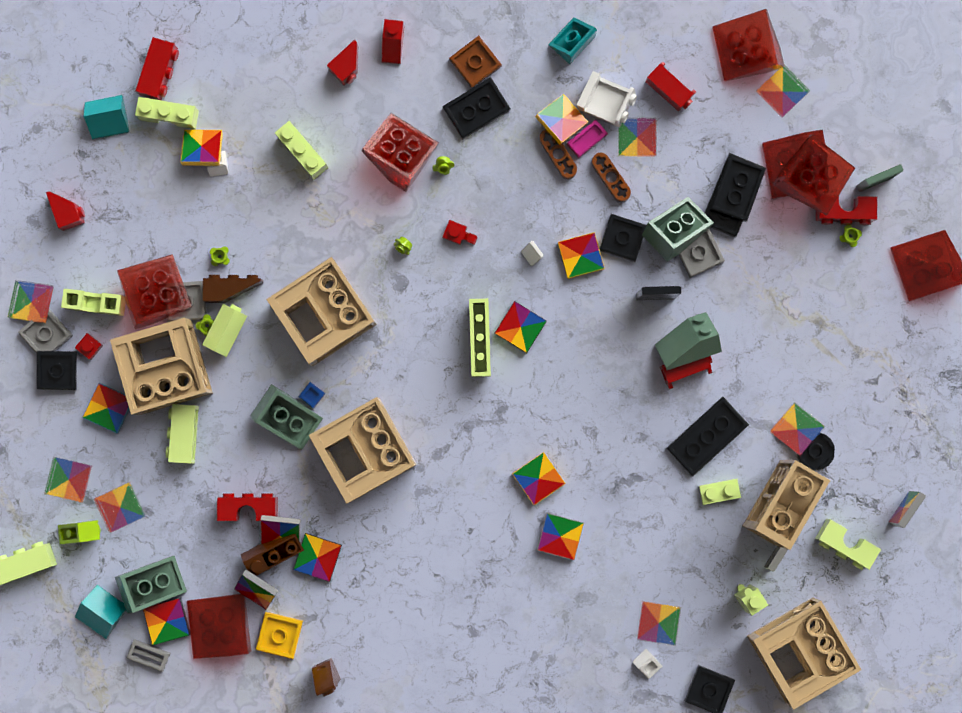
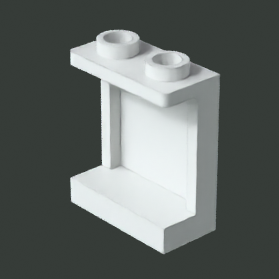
[577,71,637,128]

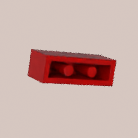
[135,37,179,100]

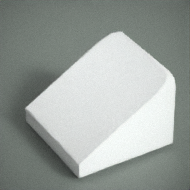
[207,151,228,177]
[521,241,543,266]
[633,649,662,679]

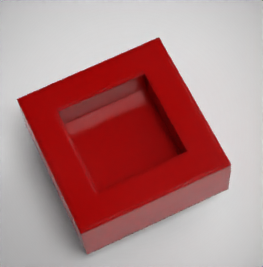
[75,333,103,360]

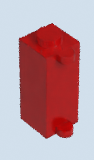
[645,62,696,112]
[660,356,713,390]

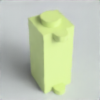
[202,304,247,357]
[734,584,768,616]

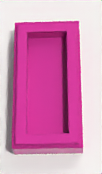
[567,119,608,159]

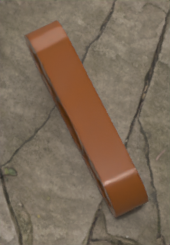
[540,129,577,179]
[592,152,631,202]

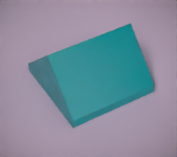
[548,17,597,64]
[84,95,130,139]
[75,585,126,639]

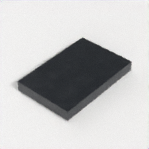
[442,77,511,140]
[710,155,766,222]
[636,286,681,301]

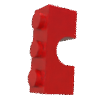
[816,195,877,225]
[217,493,278,521]

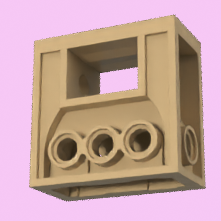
[266,257,377,366]
[110,317,213,415]
[309,397,417,504]
[742,460,830,550]
[747,597,861,710]

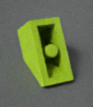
[58,520,100,544]

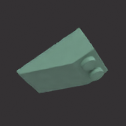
[642,197,714,262]
[655,312,722,370]
[250,384,323,450]
[115,556,187,613]

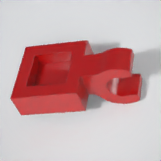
[442,220,478,245]

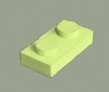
[699,479,741,505]

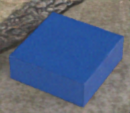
[298,382,325,409]

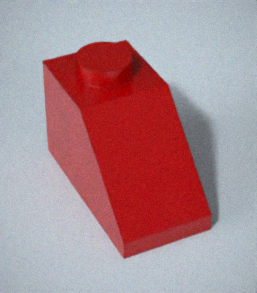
[382,19,405,64]
[327,40,359,86]
[46,191,85,231]

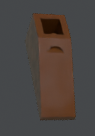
[203,275,263,303]
[240,534,304,576]
[312,658,341,697]

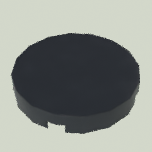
[796,433,835,470]

